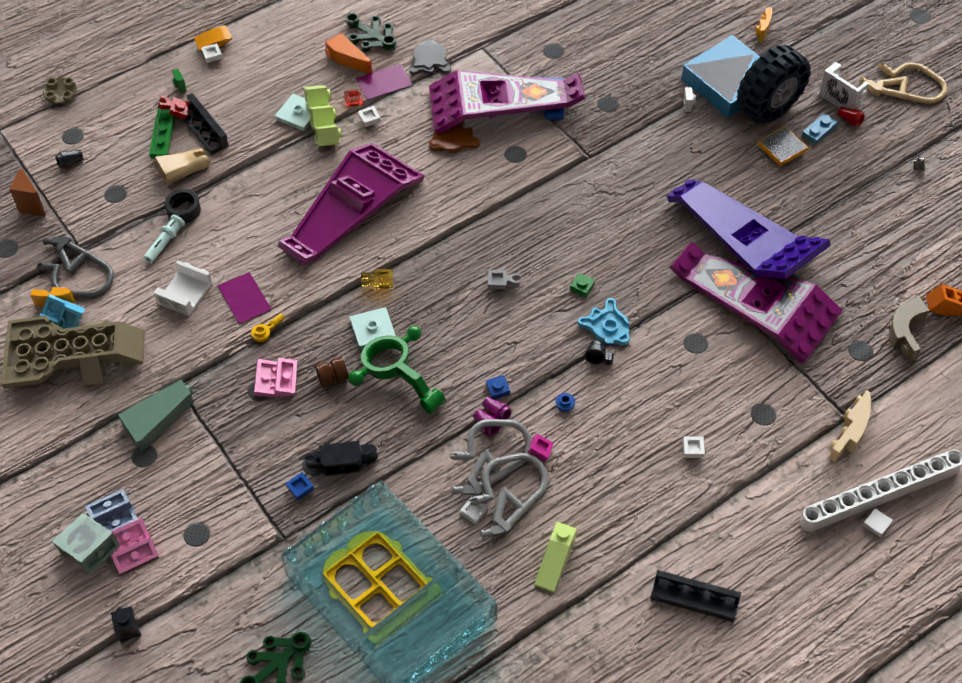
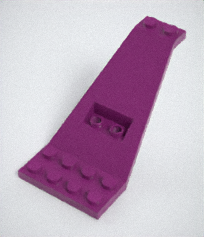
[277,143,425,265]

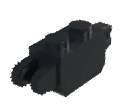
[305,440,378,476]

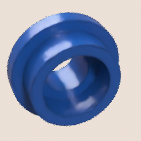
[556,393,575,412]

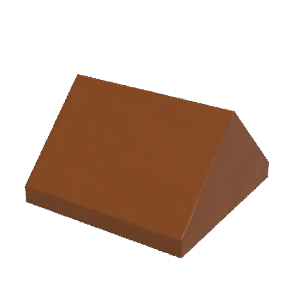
[9,169,46,216]

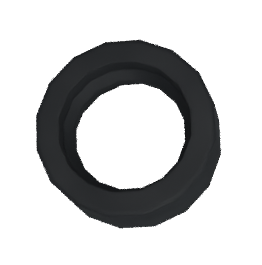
[165,189,201,223]

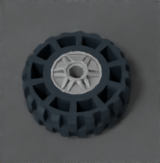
[737,45,811,123]

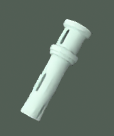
[143,215,185,264]

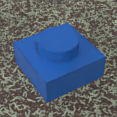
[486,375,510,399]
[285,472,314,501]

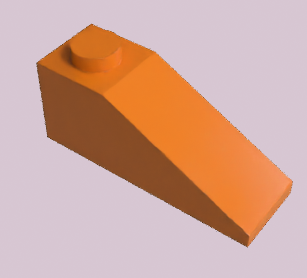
[325,33,372,74]
[926,284,962,316]

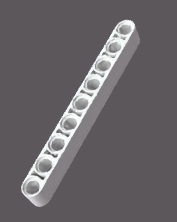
[800,450,962,532]

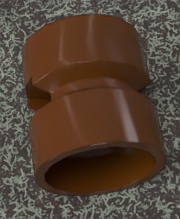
[315,356,349,388]

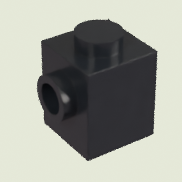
[110,606,141,642]

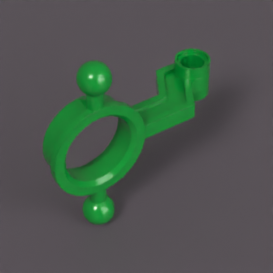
[348,326,446,414]

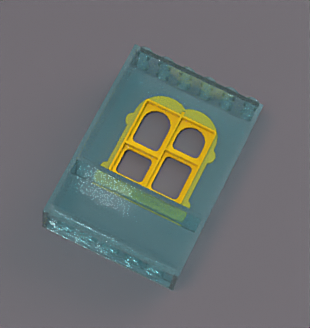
[281,481,497,683]

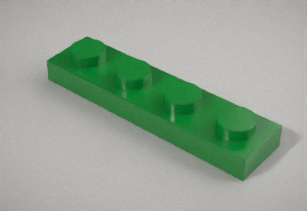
[149,102,175,159]

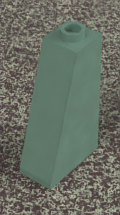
[118,380,194,452]

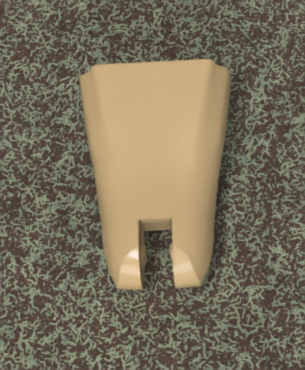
[155,148,210,187]

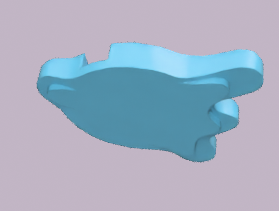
[578,298,630,346]

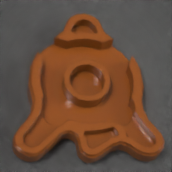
[429,121,480,153]

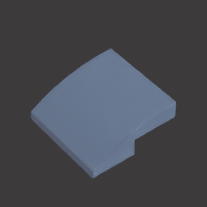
[85,489,138,531]

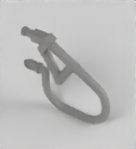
[450,419,532,496]
[469,453,548,538]

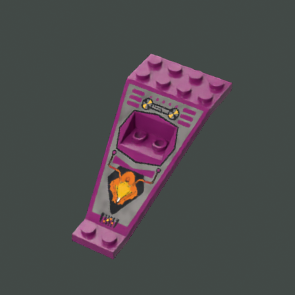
[429,70,586,135]
[669,241,843,363]

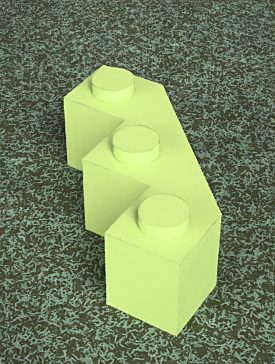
[304,85,342,146]

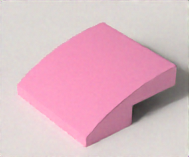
[254,358,297,397]
[111,517,159,574]

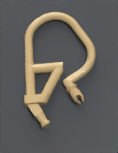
[859,63,948,104]

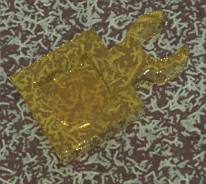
[361,269,393,289]

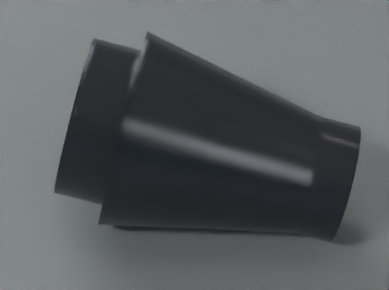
[55,150,84,169]

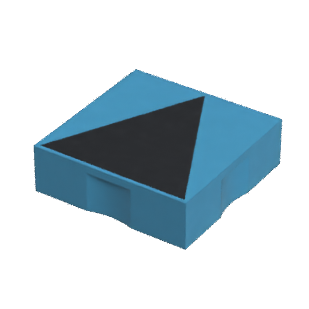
[681,35,760,118]

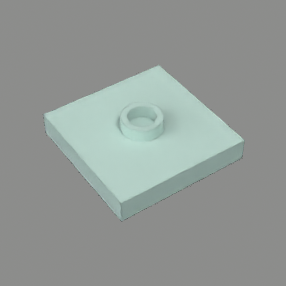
[275,94,310,132]
[350,307,396,350]

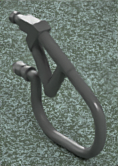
[37,236,114,298]

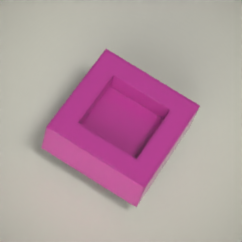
[528,433,553,462]

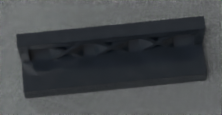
[181,93,229,155]
[650,570,742,622]

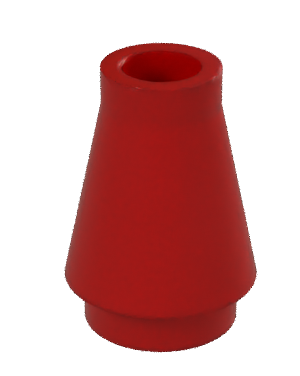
[837,107,865,127]

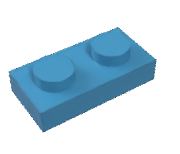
[802,113,838,145]

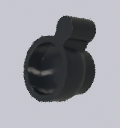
[584,341,614,365]

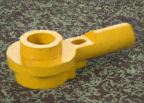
[251,313,285,342]

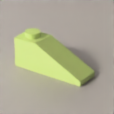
[534,522,577,593]

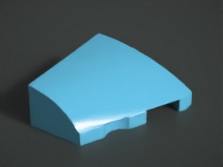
[39,294,85,329]

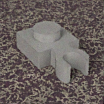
[488,270,520,290]

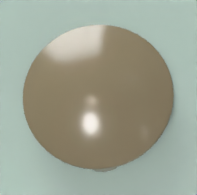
[43,77,78,104]

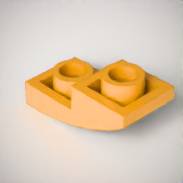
[755,8,772,43]
[194,25,232,53]
[30,287,75,307]

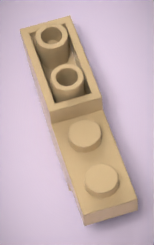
[829,391,871,463]

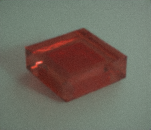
[344,89,363,107]

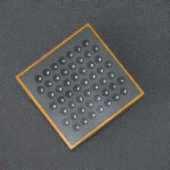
[757,126,808,166]

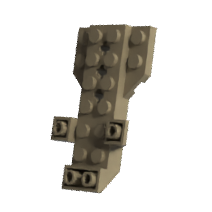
[0,316,145,389]

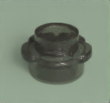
[913,156,925,173]

